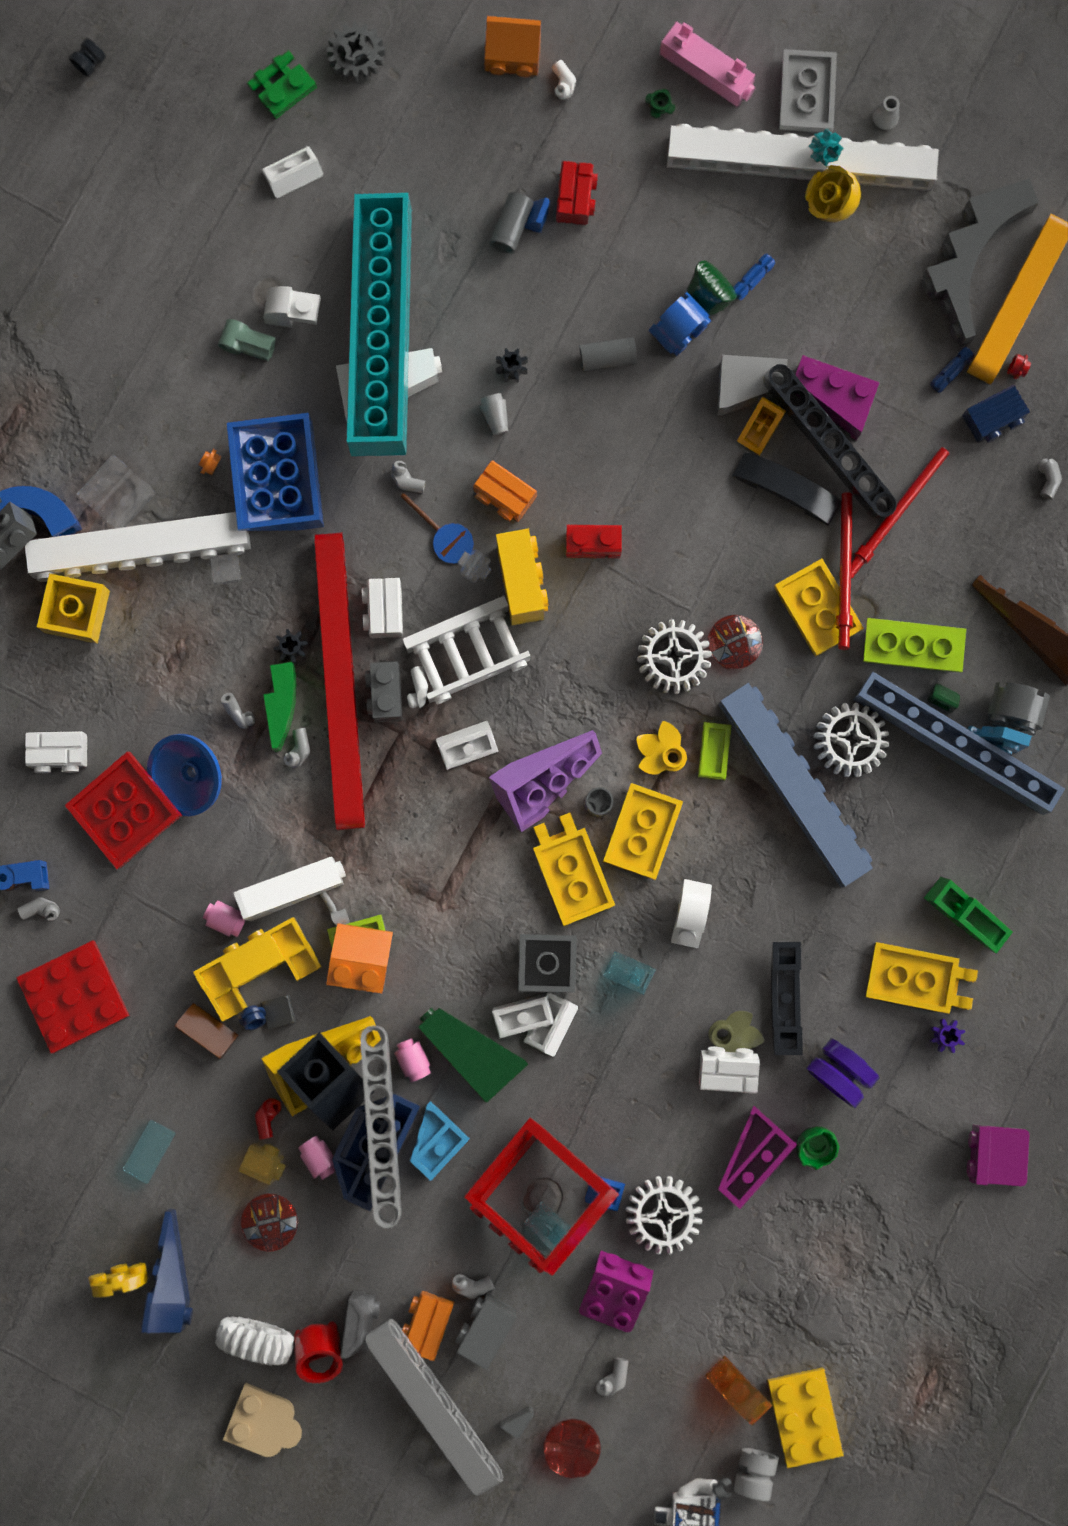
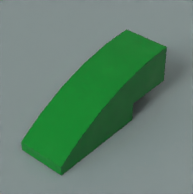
[263,662,297,752]
[924,876,1013,954]

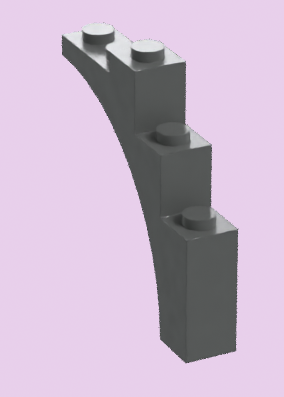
[921,178,1039,347]

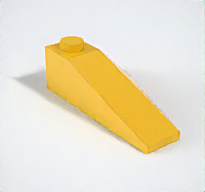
[261,1016,381,1116]

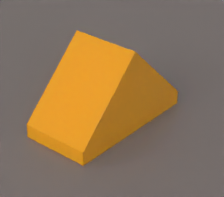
[737,397,786,455]

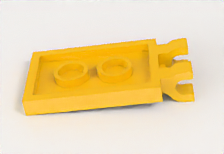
[533,813,615,926]
[865,942,978,1014]

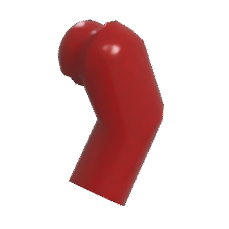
[255,1098,281,1140]

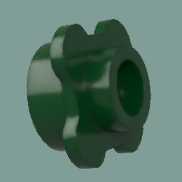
[645,89,675,119]

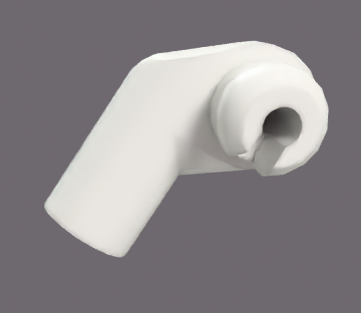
[552,60,576,100]
[407,666,428,708]

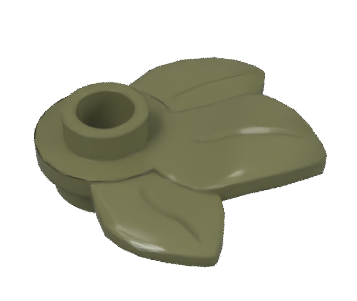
[708,1011,764,1052]

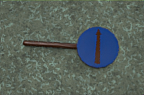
[401,493,474,564]

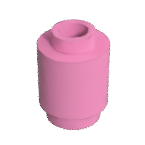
[203,901,246,937]
[394,1038,431,1082]
[298,1136,336,1180]

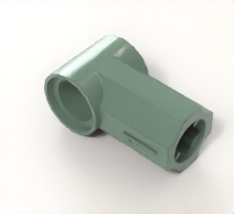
[218,319,276,361]

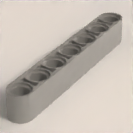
[360,1026,402,1228]
[365,1319,503,1496]

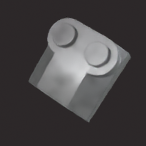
[341,1291,380,1358]

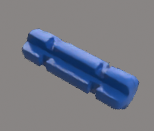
[733,254,775,300]

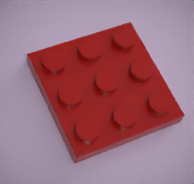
[65,751,182,869]
[16,940,130,1054]

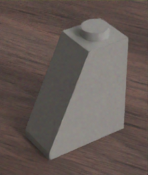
[717,355,792,416]

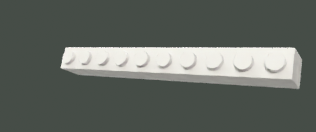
[667,124,939,190]

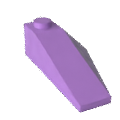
[489,730,602,832]

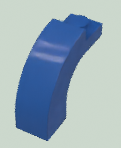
[0,486,82,537]

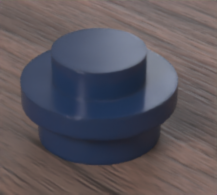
[238,1005,266,1030]

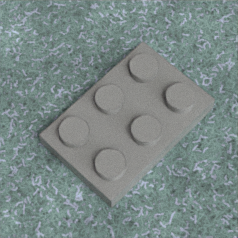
[779,49,837,133]

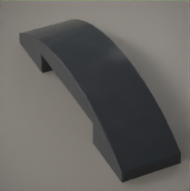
[732,452,841,526]
[771,942,803,1055]

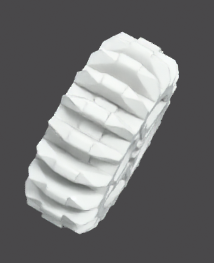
[637,619,712,694]
[814,703,889,777]
[626,1176,702,1254]
[215,1316,294,1365]

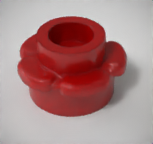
[1007,354,1031,379]

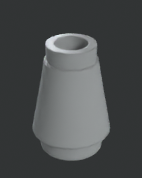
[873,96,899,130]
[480,393,509,436]

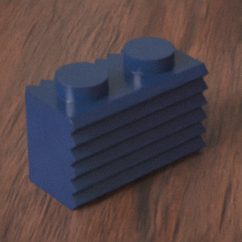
[962,384,1030,443]

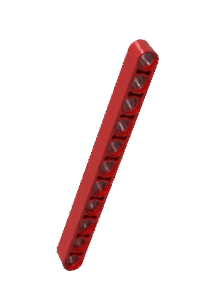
[315,532,365,830]

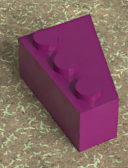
[794,355,880,441]
[718,1106,797,1210]

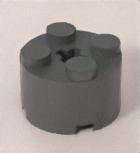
[987,682,1050,735]

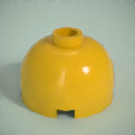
[805,165,861,223]

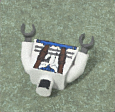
[654,1478,733,1526]

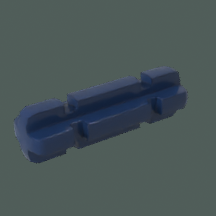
[930,347,975,393]

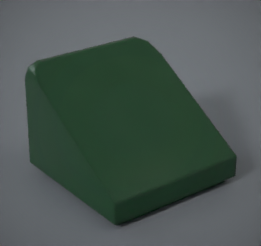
[927,683,960,713]

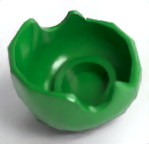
[796,1126,839,1170]

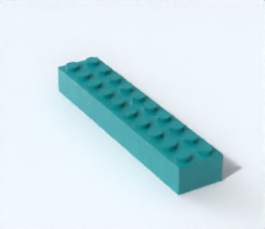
[347,193,412,456]

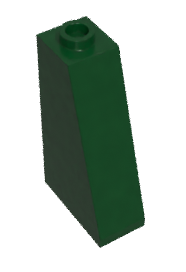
[418,1008,529,1103]

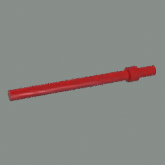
[851,447,950,579]
[836,492,853,650]

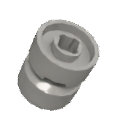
[733,1448,778,1501]

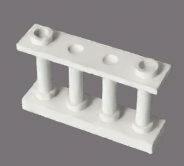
[403,596,530,704]

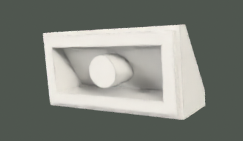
[262,146,323,198]
[436,721,499,770]
[523,992,578,1056]
[492,993,554,1038]

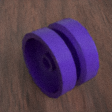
[806,1038,880,1109]

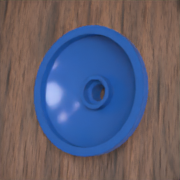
[147,734,222,816]

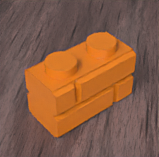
[473,460,537,522]
[402,1291,454,1361]

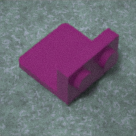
[967,1125,1030,1186]
[579,1251,654,1332]

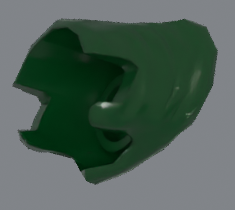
[687,260,737,316]

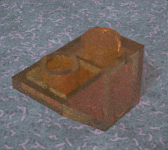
[705,1355,772,1426]

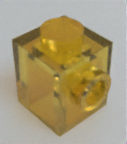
[239,1143,286,1185]

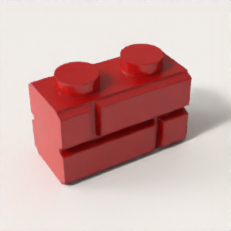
[556,161,598,225]
[566,525,622,558]

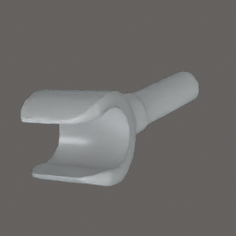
[320,891,350,926]

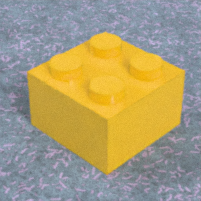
[37,574,110,644]

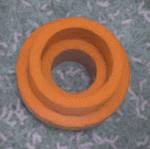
[198,449,222,476]

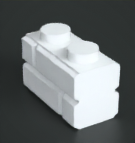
[362,578,403,638]
[25,732,87,773]
[699,1047,760,1093]

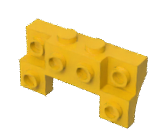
[193,917,322,1022]

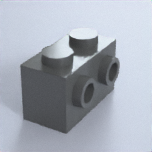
[0,502,37,570]
[365,661,403,723]

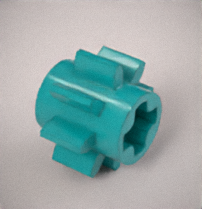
[808,129,844,166]

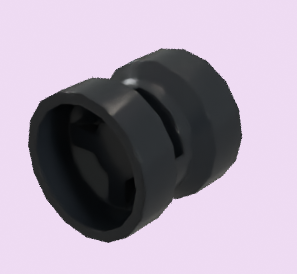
[68,38,106,77]

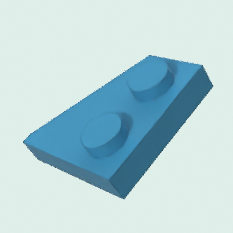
[967,726,1032,755]
[410,1101,470,1181]

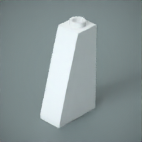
[336,348,442,420]
[234,857,346,921]

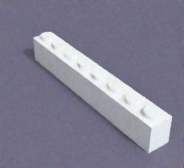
[25,512,251,582]

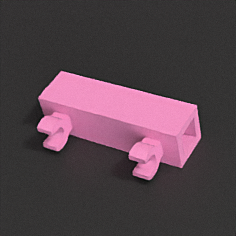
[660,22,755,107]

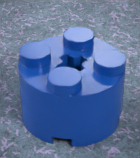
[648,292,711,356]

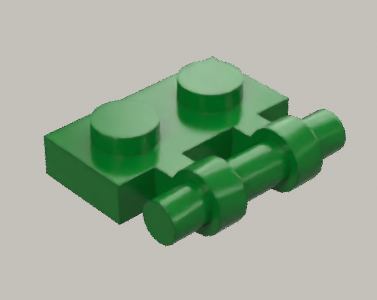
[247,50,317,119]

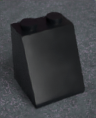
[277,1032,375,1130]

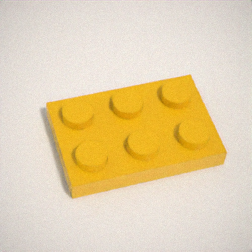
[774,558,864,657]
[603,783,683,880]
[767,1367,844,1468]

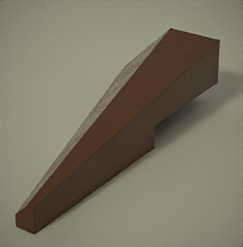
[972,575,1068,686]

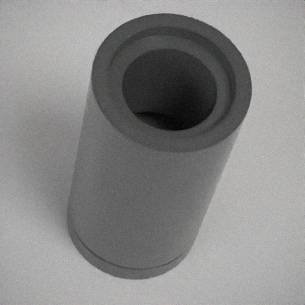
[490,192,533,254]
[579,337,637,372]

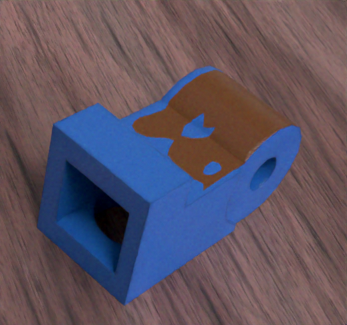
[0,860,49,891]

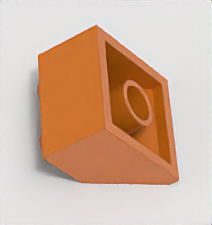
[485,16,541,77]
[326,923,393,994]

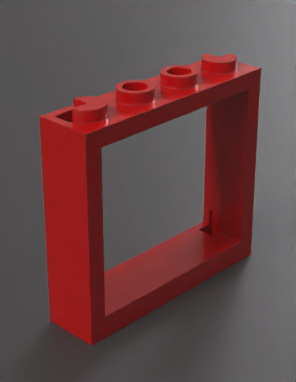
[464,1118,619,1276]

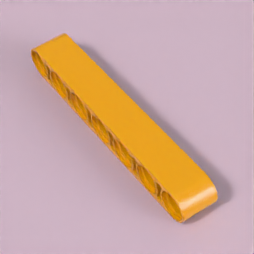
[967,214,1068,385]

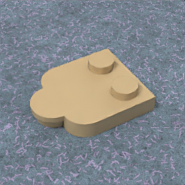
[223,1383,302,1457]

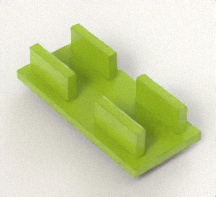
[863,618,966,673]

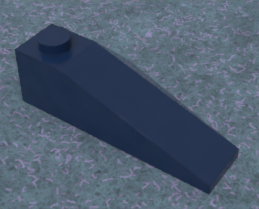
[141,1209,193,1333]

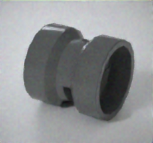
[585,787,613,817]

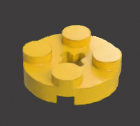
[88,1263,148,1297]

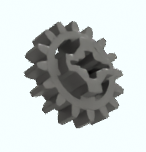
[327,22,385,82]

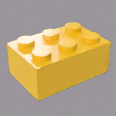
[496,528,549,626]

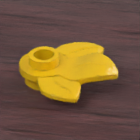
[636,721,687,775]

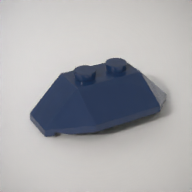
[332,1094,420,1211]

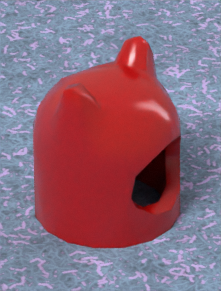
[294,1321,343,1383]

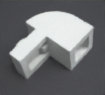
[263,286,321,328]
[671,879,712,948]

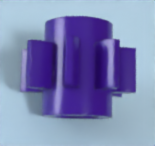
[929,1019,966,1053]

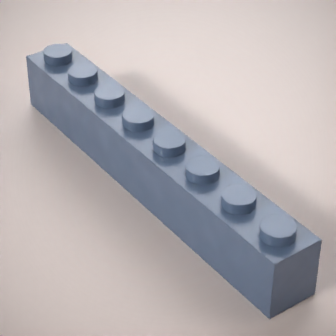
[853,672,1065,815]
[718,683,873,888]

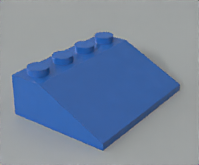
[227,413,324,531]

